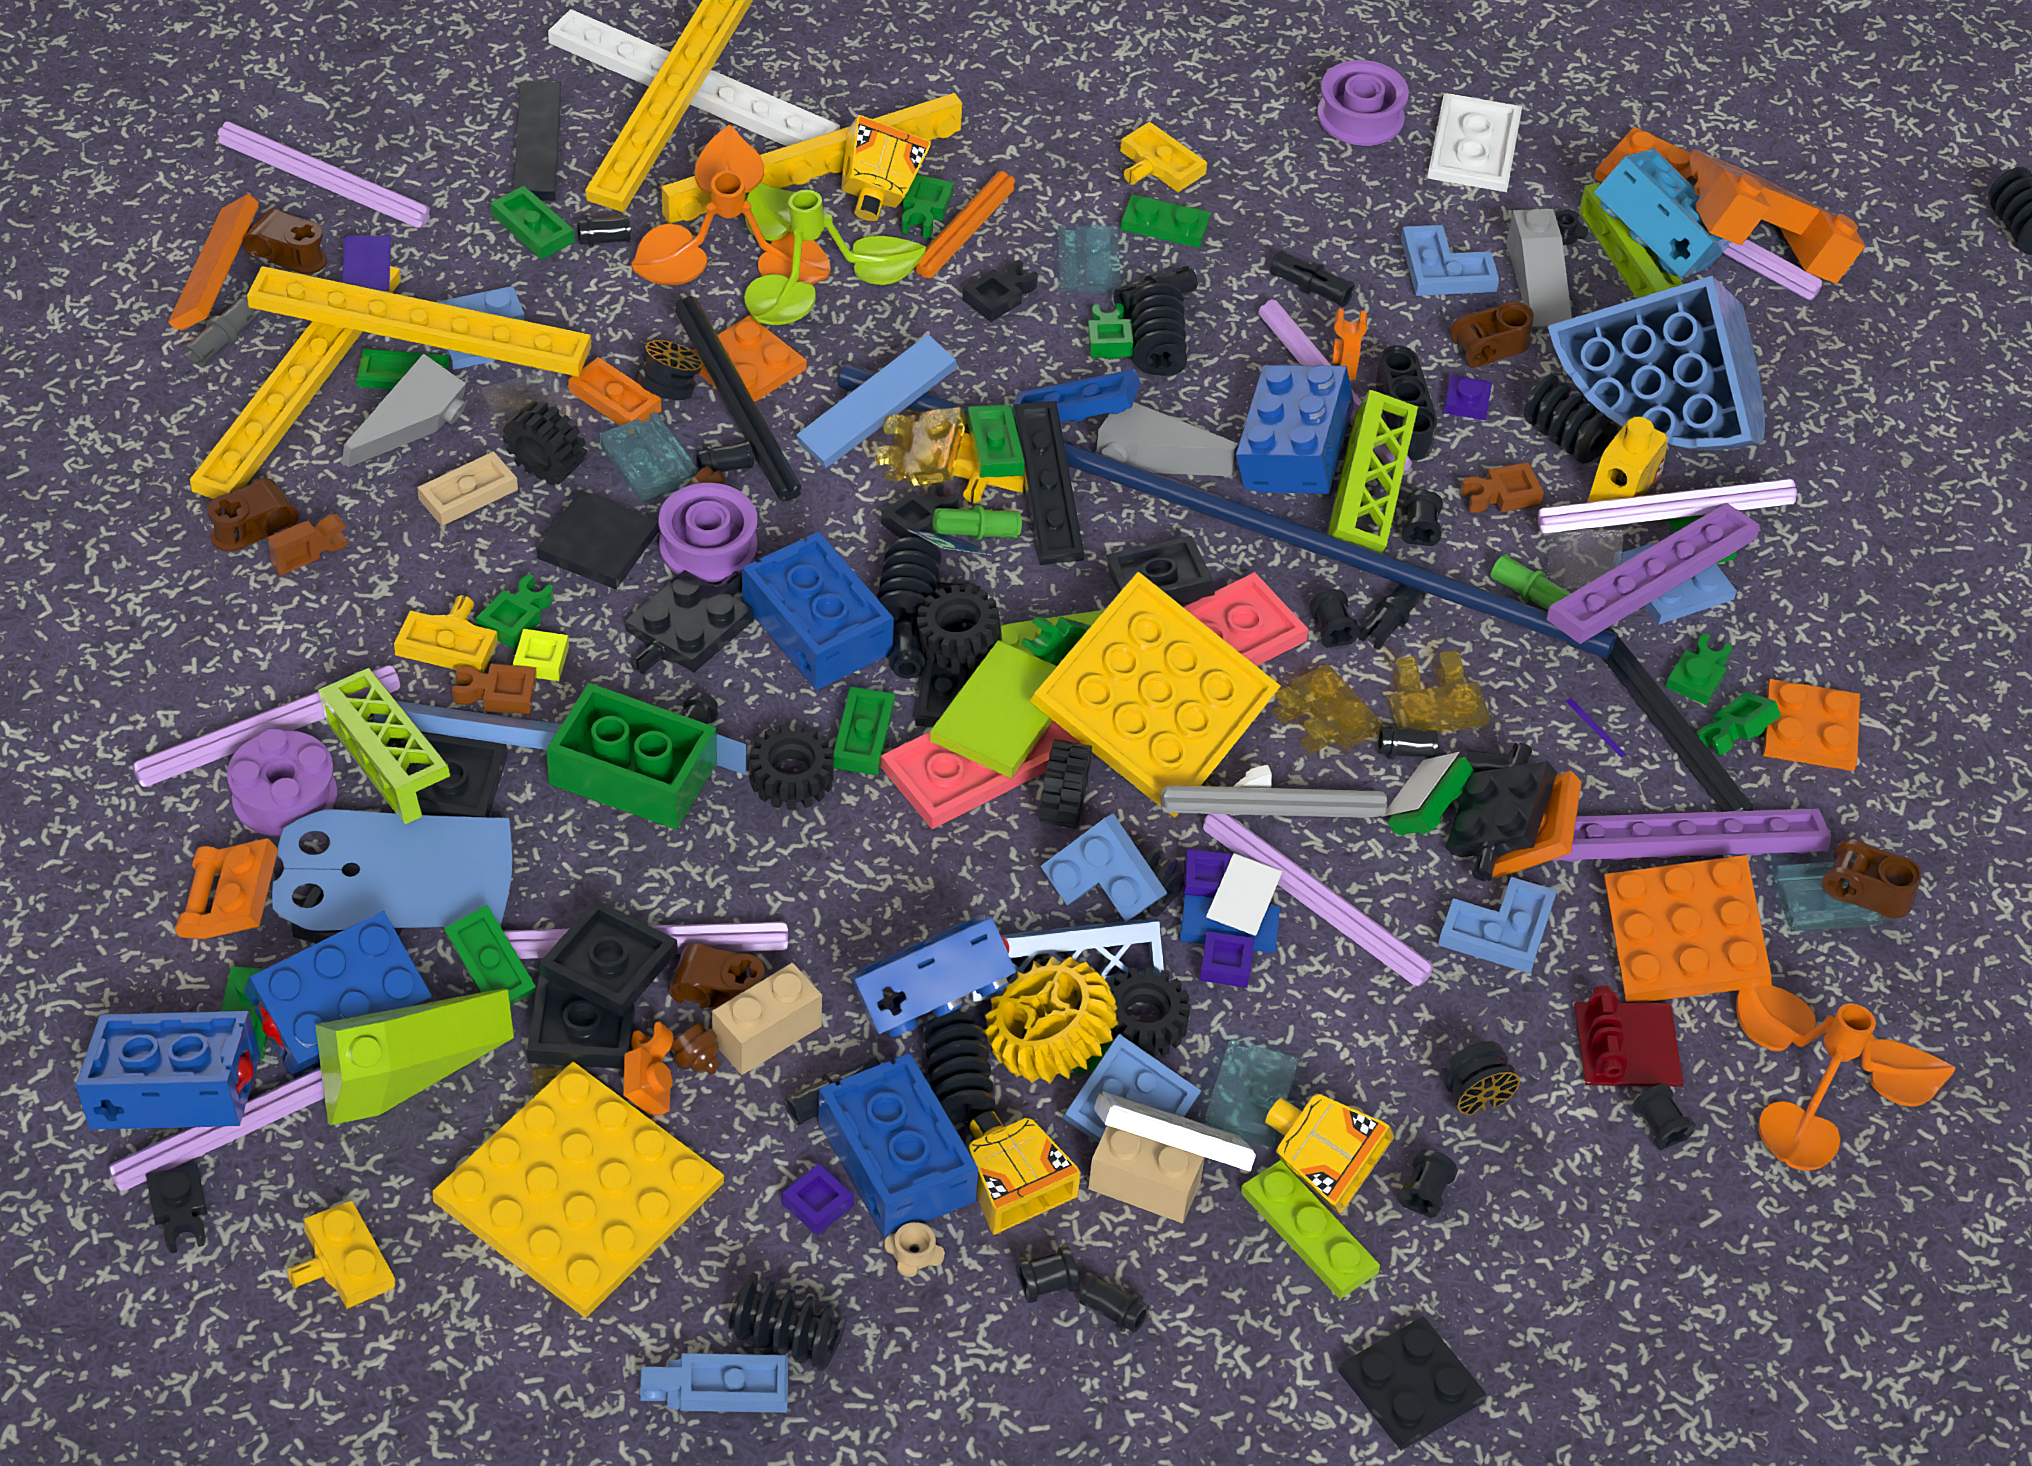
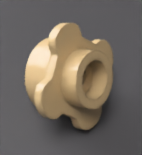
[884,1222,945,1277]

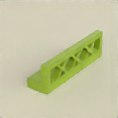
[1579,182,1683,298]
[1327,390,1418,553]
[318,668,450,825]

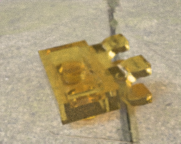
[874,407,967,486]
[1388,650,1490,733]
[1272,664,1383,755]

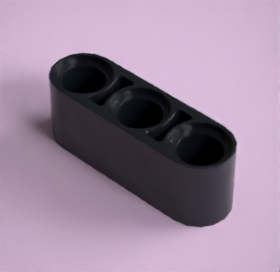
[1376,345,1437,461]

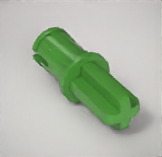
[932,505,1022,540]
[1491,554,1571,611]

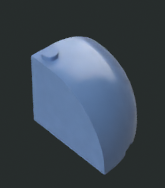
[1548,276,1765,450]

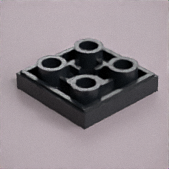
[537,490,659,590]

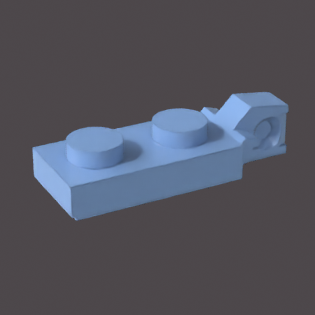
[640,1353,788,1413]

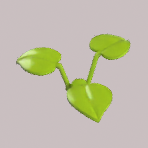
[744,182,926,325]

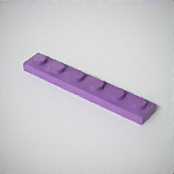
[1546,503,1760,644]
[1552,808,1831,862]

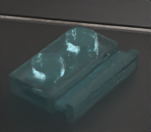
[1057,226,1121,293]
[600,412,697,502]
[1773,860,1885,932]
[1204,1039,1299,1148]

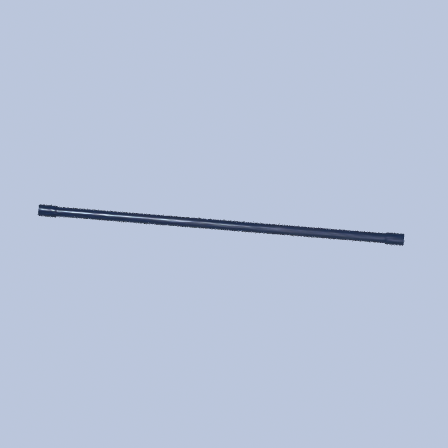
[838,363,1617,659]

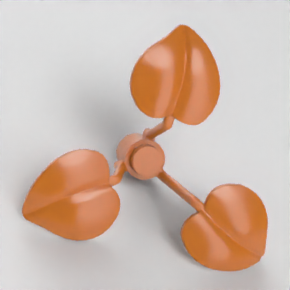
[631,125,831,285]
[1736,985,1956,1171]

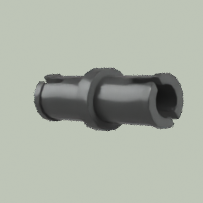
[182,294,261,368]

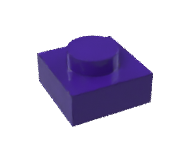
[1444,375,1492,421]
[1183,849,1233,898]
[1199,931,1255,988]
[782,1164,854,1236]

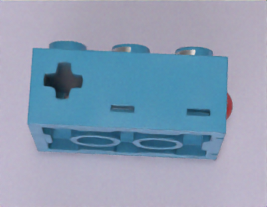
[1594,148,1732,278]

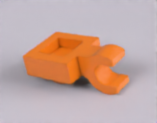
[1332,308,1367,380]
[623,1021,674,1115]

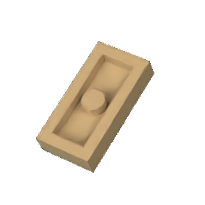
[417,451,518,526]

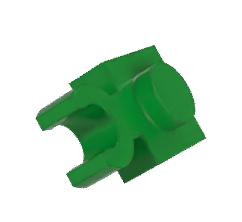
[902,174,954,239]
[1088,303,1133,360]
[476,574,554,649]
[1022,617,1091,666]
[1666,633,1732,706]
[1696,692,1781,756]

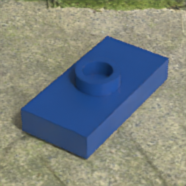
[1180,894,1280,953]

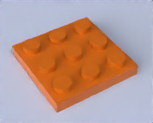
[1604,855,1772,1002]

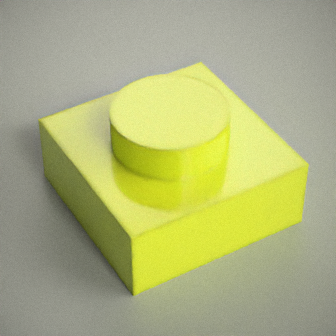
[513,629,569,681]

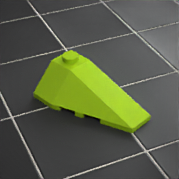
[315,988,514,1125]

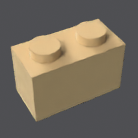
[712,963,822,1075]
[1088,1125,1205,1223]

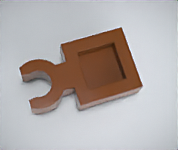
[1460,462,1544,513]
[267,514,348,576]
[452,664,537,715]

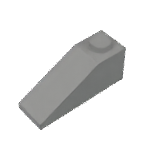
[1506,209,1572,330]
[342,354,466,467]
[1096,402,1239,476]

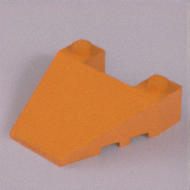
[1690,149,1865,284]

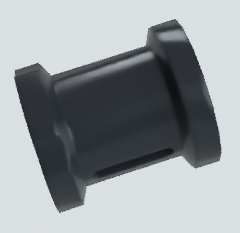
[1402,489,1443,546]
[1309,589,1361,648]
[1631,1084,1696,1151]
[1398,1150,1458,1218]
[1016,1245,1079,1303]

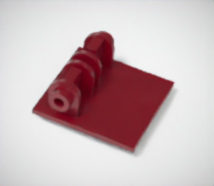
[1574,985,1684,1087]

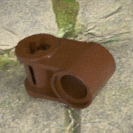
[242,209,327,274]
[1449,301,1534,368]
[208,478,299,552]
[1822,839,1922,919]
[669,943,765,1009]

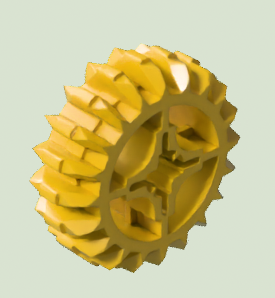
[985,956,1118,1084]

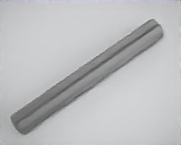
[1160,785,1387,818]

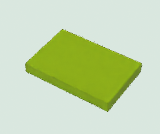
[930,640,1057,779]

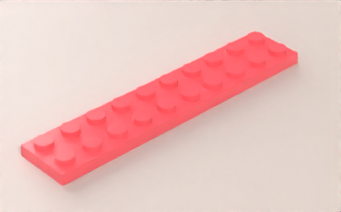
[880,572,1309,829]

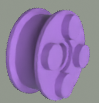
[1317,60,1409,146]
[659,483,757,582]
[227,729,337,837]

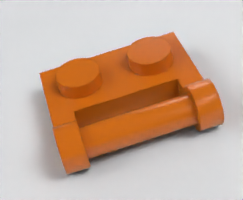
[175,838,278,939]

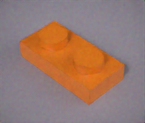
[568,357,662,434]

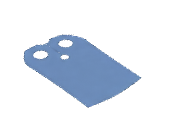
[272,809,512,931]

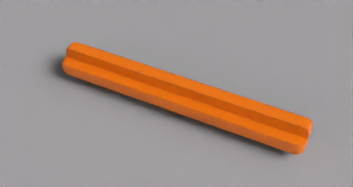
[914,171,1015,279]

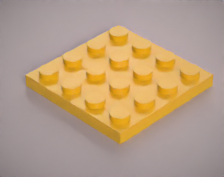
[1029,572,1281,818]
[432,1062,724,1318]

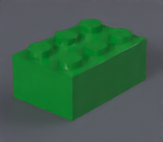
[546,683,717,830]

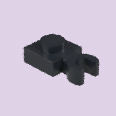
[962,260,1038,322]
[881,480,960,539]
[146,1163,208,1253]

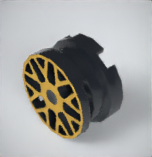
[635,340,703,400]
[1440,1041,1520,1116]

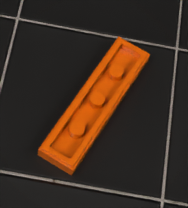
[168,193,259,330]

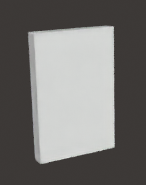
[1427,93,1522,192]
[1094,1091,1256,1171]

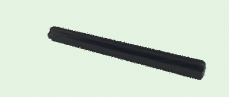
[675,295,801,501]
[1602,626,1753,812]

